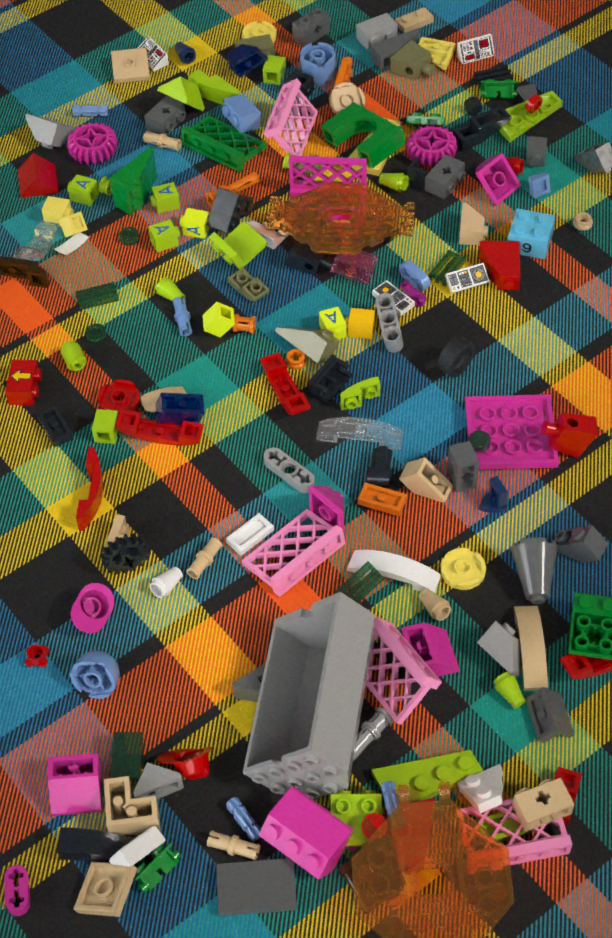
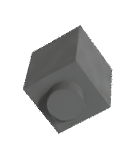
[526,136,548,167]

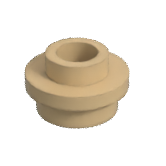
[573,212,593,230]

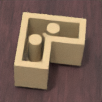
[104,776,161,836]

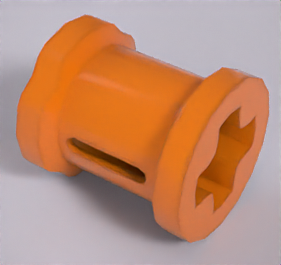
[233,314,256,334]

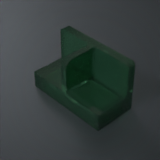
[109,732,143,780]

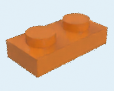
[358,482,407,517]

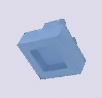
[528,172,551,198]

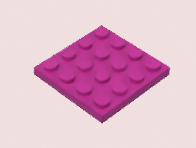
[465,394,559,470]

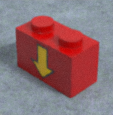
[5,360,42,406]

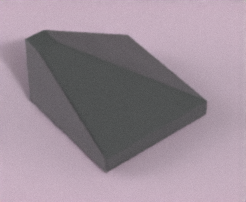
[516,84,537,101]

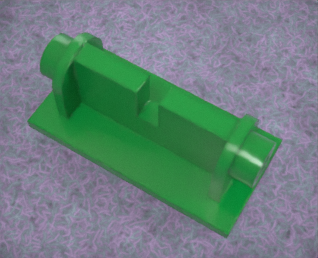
[480,79,518,99]
[132,842,181,894]

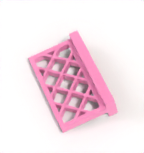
[263,78,318,156]
[241,509,346,597]
[366,617,442,725]
[456,799,572,873]

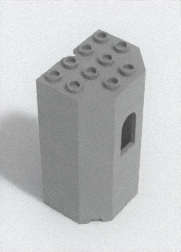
[243,592,375,799]

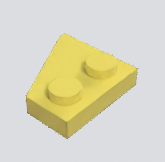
[418,37,456,70]

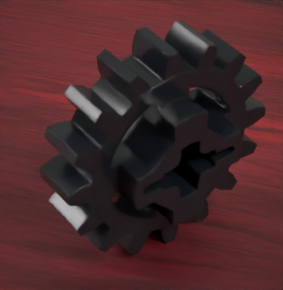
[100,533,151,574]

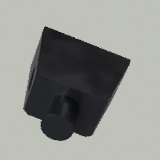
[286,228,337,275]

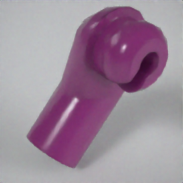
[400,280,427,307]

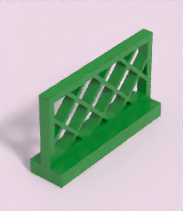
[181,115,267,173]

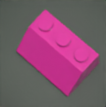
[259,786,354,880]

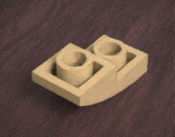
[140,386,189,413]

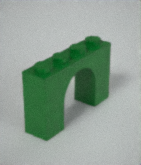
[321,102,406,168]

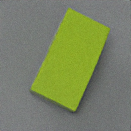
[340,376,380,411]

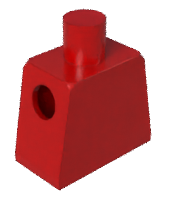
[541,413,598,458]

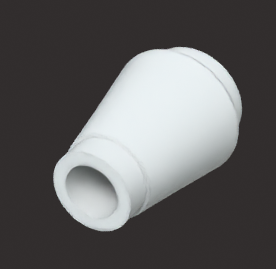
[149,567,183,598]

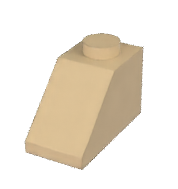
[459,203,488,245]
[399,457,453,503]

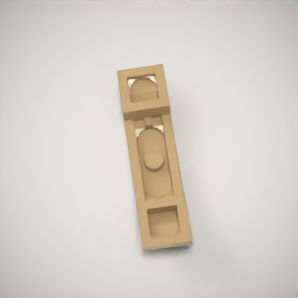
[514,606,548,691]

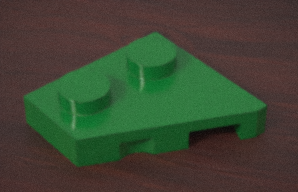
[407,112,445,126]

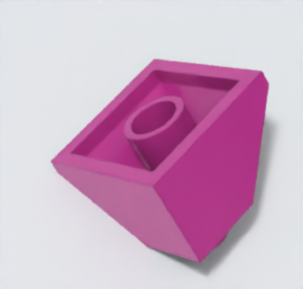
[475,153,521,206]
[309,485,344,533]

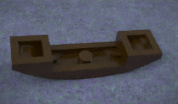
[0,257,50,288]

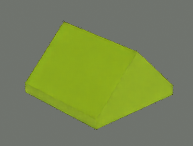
[157,76,205,111]

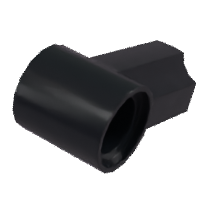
[367,446,393,488]

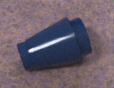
[174,42,196,64]

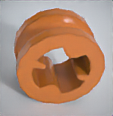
[287,349,305,370]

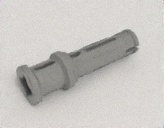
[353,707,394,761]

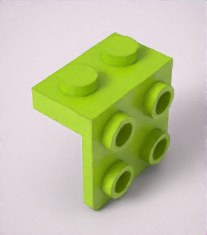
[209,222,267,270]
[331,790,382,846]

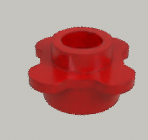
[25,644,50,667]

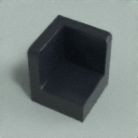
[408,157,429,190]

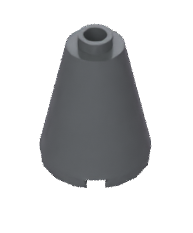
[511,537,558,604]

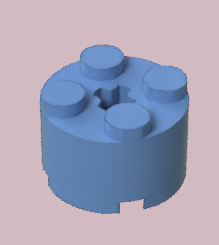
[300,42,336,85]

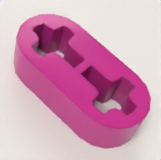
[4,865,30,916]

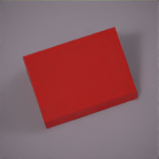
[18,153,59,198]

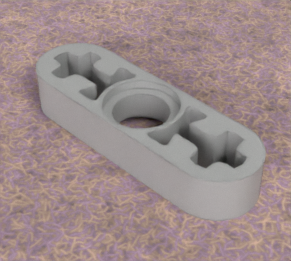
[264,447,315,493]

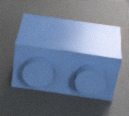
[222,94,261,133]

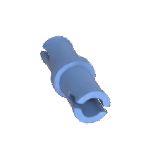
[173,297,192,336]

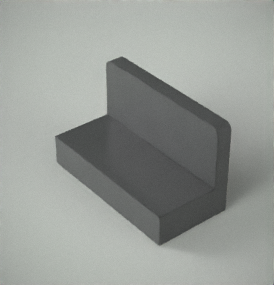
[525,687,574,743]

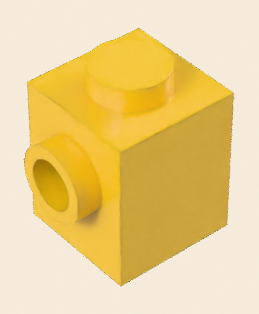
[345,308,375,339]

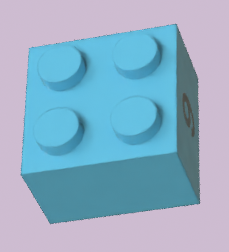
[508,208,556,259]

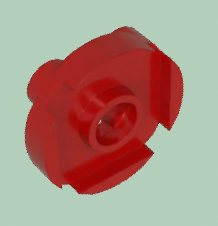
[98,379,141,415]

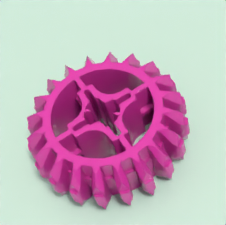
[67,122,118,165]
[406,124,457,168]

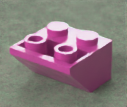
[401,623,460,678]
[48,753,102,816]

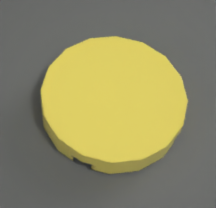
[242,21,277,43]
[440,548,486,590]

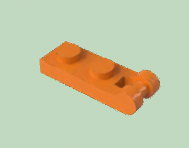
[334,57,353,88]

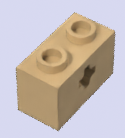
[512,778,574,832]

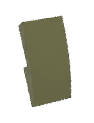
[227,268,270,303]

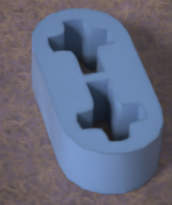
[399,260,431,292]

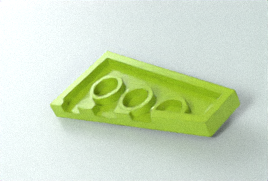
[499,91,562,143]
[371,750,483,805]

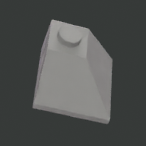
[25,114,75,149]

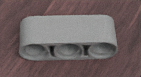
[376,293,403,353]

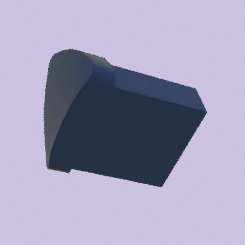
[479,476,508,513]

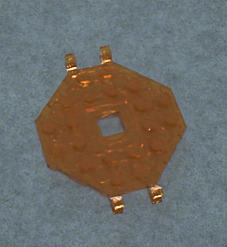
[266,182,415,255]
[351,782,514,938]

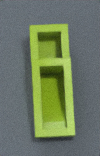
[188,69,240,104]

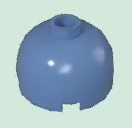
[70,650,120,699]

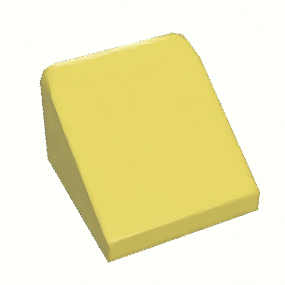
[59,212,88,237]

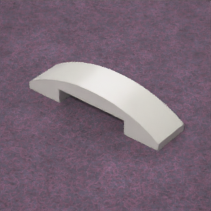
[347,550,441,593]

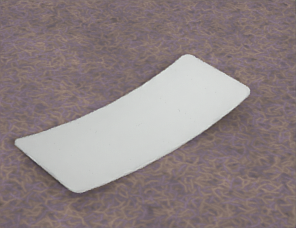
[54,233,89,255]

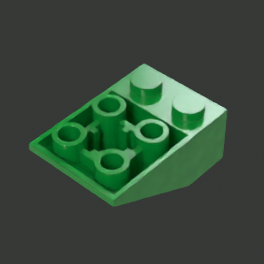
[568,592,612,660]

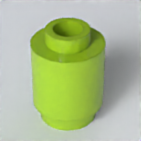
[61,341,87,371]

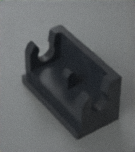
[309,354,352,404]

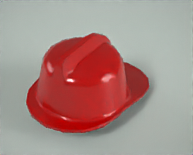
[157,747,212,780]

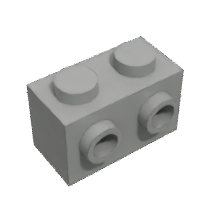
[356,13,398,50]

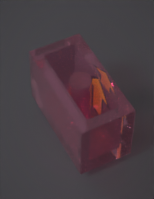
[330,242,378,285]

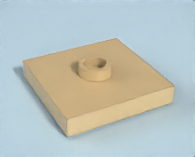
[111,47,150,84]
[74,862,137,917]

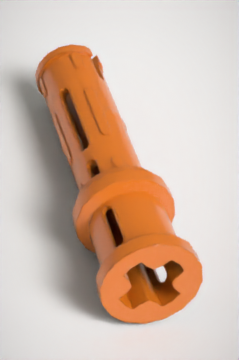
[205,172,260,208]

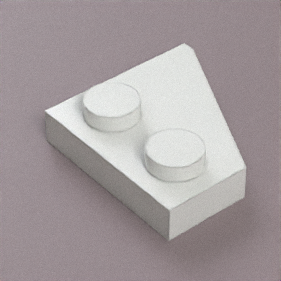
[457,764,503,813]

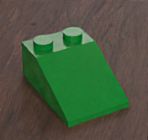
[110,147,157,216]

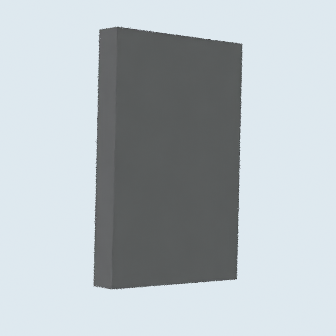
[216,858,297,917]

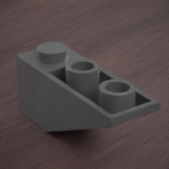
[371,29,419,71]

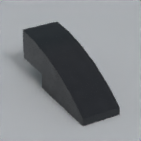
[453,106,511,152]
[57,827,138,866]

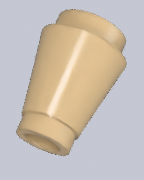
[419,588,451,621]

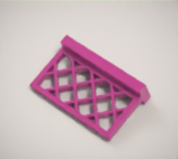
[289,155,367,202]

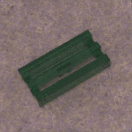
[428,250,466,287]
[75,282,119,310]
[335,561,385,603]

